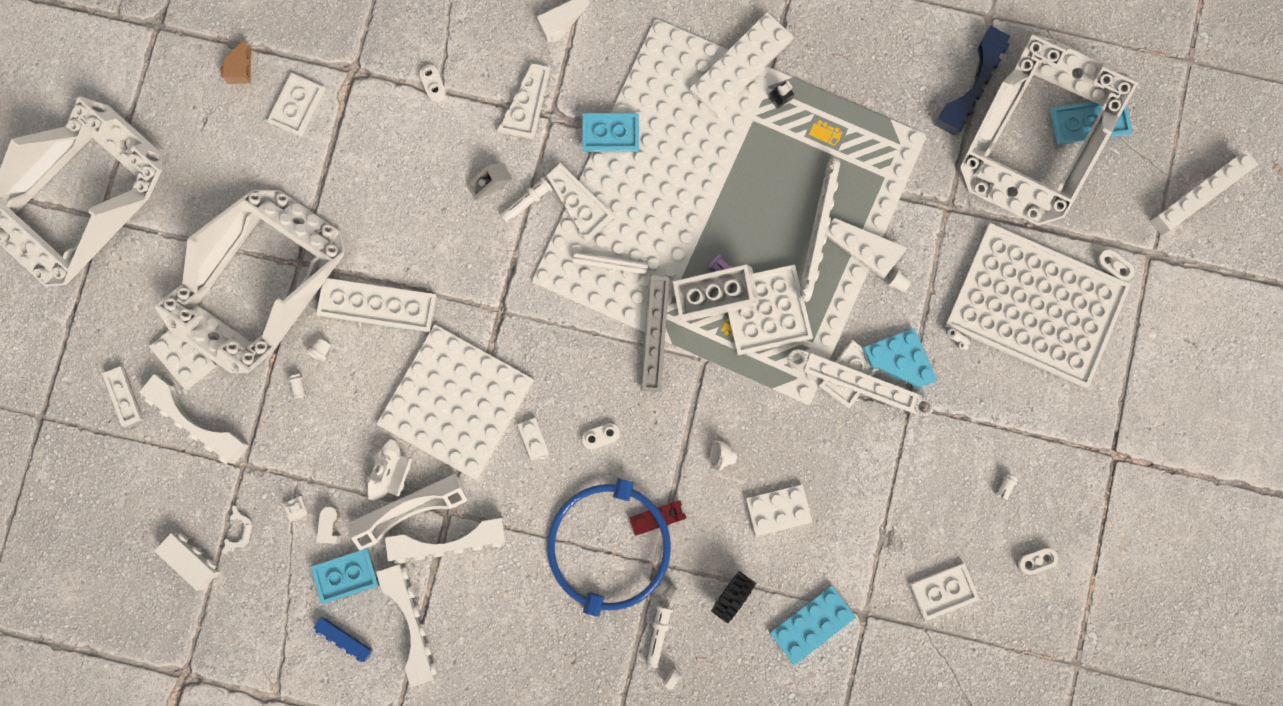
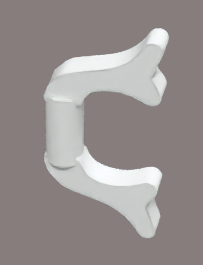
[222,505,253,554]

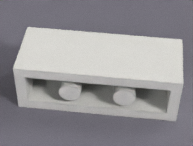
[155,533,219,591]

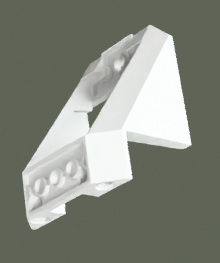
[960,34,1139,225]
[0,96,162,286]
[155,190,345,373]

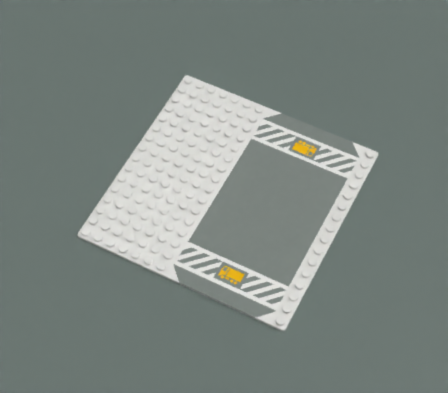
[533,19,926,405]

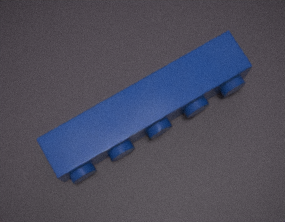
[313,617,373,662]

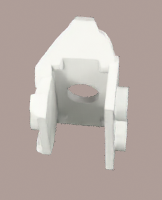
[367,439,412,501]

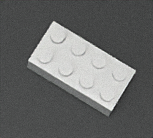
[673,264,759,321]

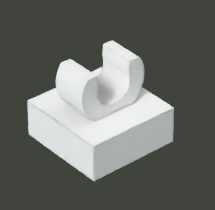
[283,496,310,522]

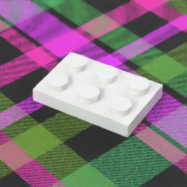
[149,331,217,390]
[746,484,812,537]

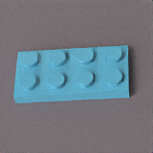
[1050,102,1133,146]
[769,585,856,665]

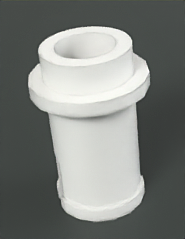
[288,374,306,399]
[996,474,1018,500]

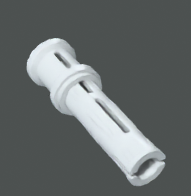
[500,177,552,224]
[646,606,673,668]

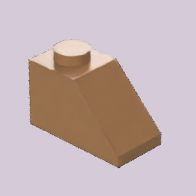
[220,41,251,84]

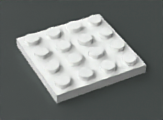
[727,265,813,356]

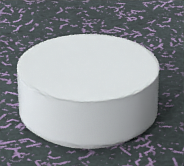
[664,669,680,690]

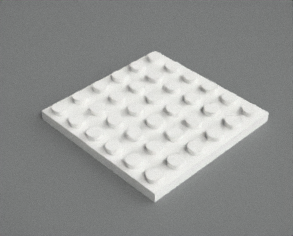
[377,325,535,481]

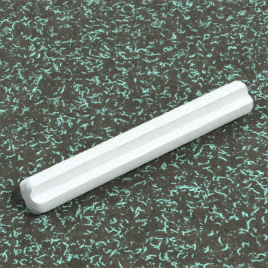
[573,252,648,274]

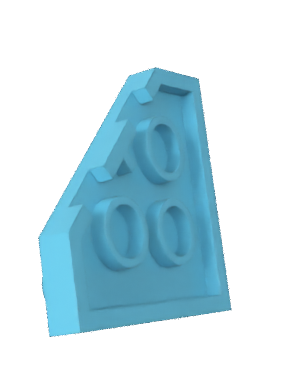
[862,328,938,388]

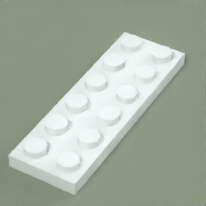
[690,13,794,116]
[316,278,437,333]

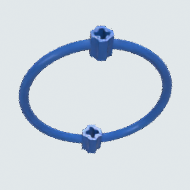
[547,478,671,617]

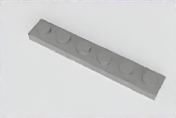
[640,275,670,392]

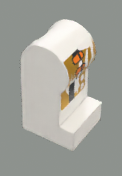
[317,507,341,544]

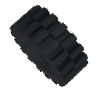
[711,571,756,623]

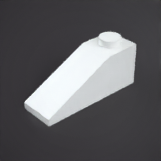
[537,0,589,43]

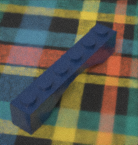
[934,26,1010,135]

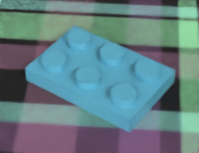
[582,113,639,152]
[311,548,380,605]

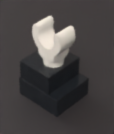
[768,81,794,109]

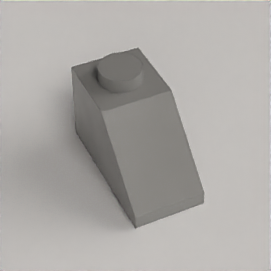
[467,163,512,200]

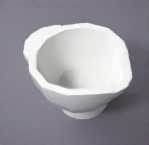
[709,440,737,471]

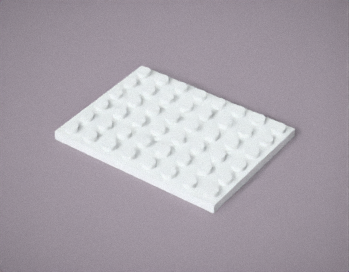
[945,223,1131,389]

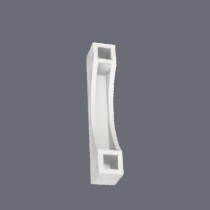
[1150,150,1259,235]
[139,374,249,464]
[348,473,468,551]
[385,518,507,564]
[376,564,438,688]

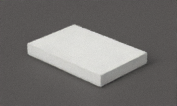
[267,72,326,138]
[818,340,878,409]
[909,562,980,621]

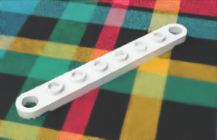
[799,157,840,302]
[787,349,934,417]

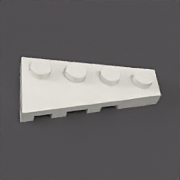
[497,64,550,140]
[547,163,614,242]
[825,218,907,279]

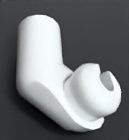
[948,328,970,351]

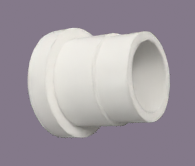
[887,269,911,292]
[307,338,331,362]

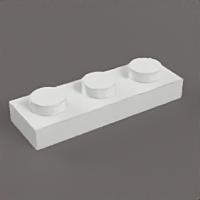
[102,366,143,427]

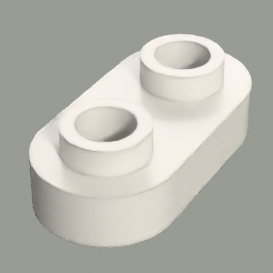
[420,65,446,102]
[1097,250,1134,281]
[582,423,620,450]
[1018,548,1058,575]

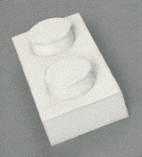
[517,418,549,461]

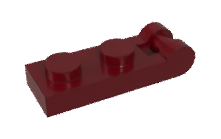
[629,500,687,536]

